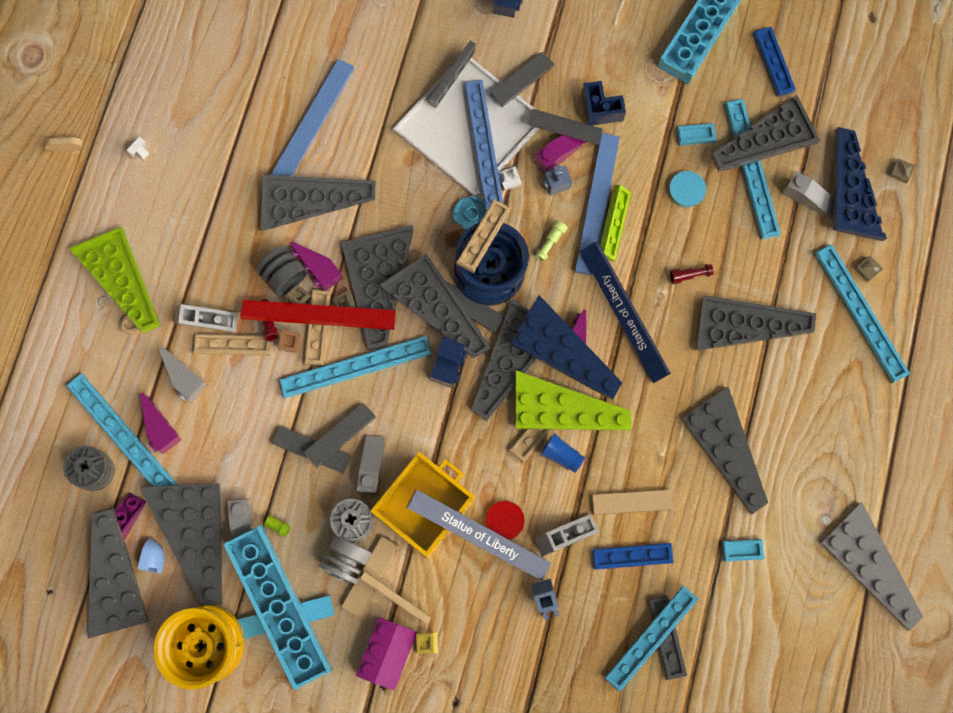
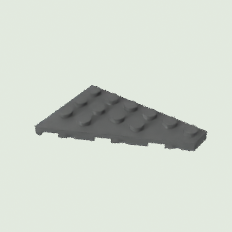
[342,225,414,350]
[141,483,223,605]

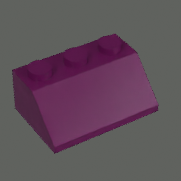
[356,617,417,690]

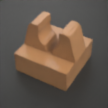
[443,223,464,247]
[278,330,301,353]

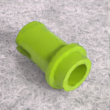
[264,515,291,537]

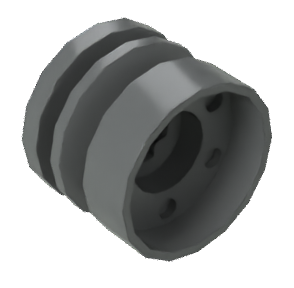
[256,246,307,296]
[63,446,115,491]

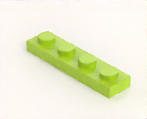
[600,185,631,261]

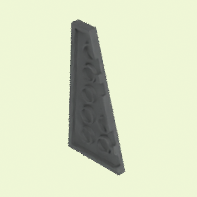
[711,95,820,172]
[261,175,376,232]
[379,254,491,359]
[695,295,816,351]
[471,298,536,422]
[681,387,768,515]
[88,507,149,638]

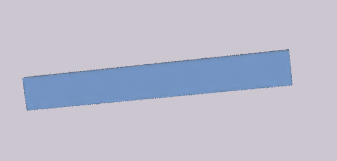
[271,59,355,176]
[464,80,503,212]
[575,133,620,276]

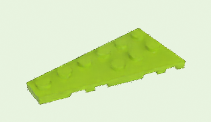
[69,226,161,333]
[515,371,631,431]

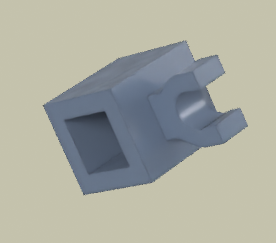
[542,165,572,196]
[532,579,559,620]

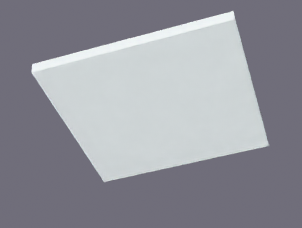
[393,58,540,197]

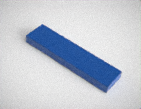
[753,27,796,97]
[592,543,674,570]

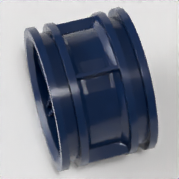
[453,223,529,306]

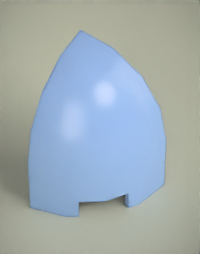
[137,539,165,574]

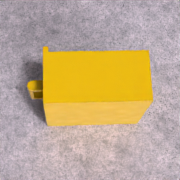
[370,452,475,559]

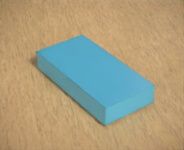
[677,123,716,146]
[722,539,764,562]

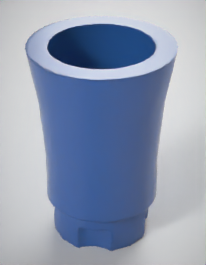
[540,433,585,473]

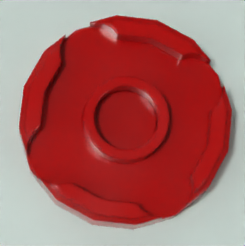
[485,501,525,540]

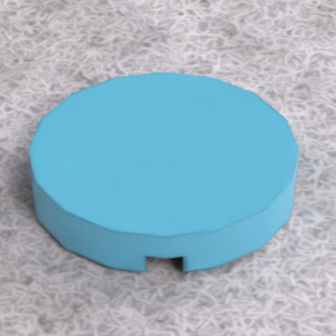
[669,171,707,208]
[453,196,486,232]

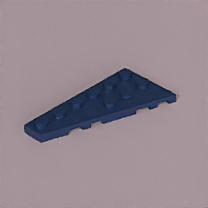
[833,127,887,241]
[511,295,622,401]

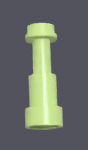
[535,220,568,261]

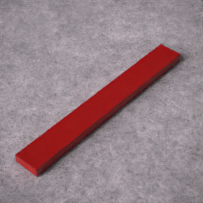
[240,300,396,330]

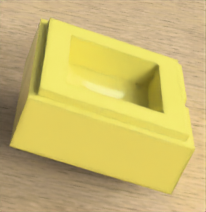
[416,632,438,654]

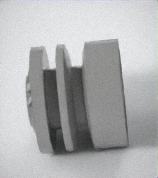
[330,499,374,543]
[319,535,372,585]

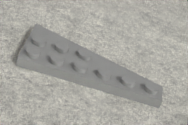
[820,502,923,631]

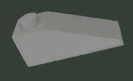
[782,171,833,220]
[173,304,238,332]
[158,346,208,402]
[357,435,386,495]
[228,499,254,539]
[534,514,599,557]

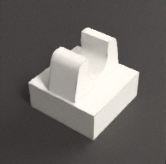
[127,137,149,160]
[498,167,522,191]

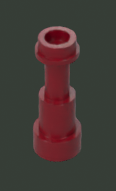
[670,264,714,285]
[260,299,279,342]

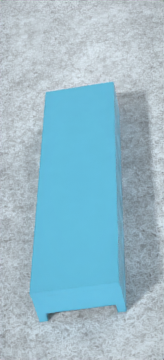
[658,0,742,85]
[223,524,333,690]

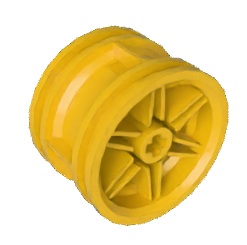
[154,605,245,690]

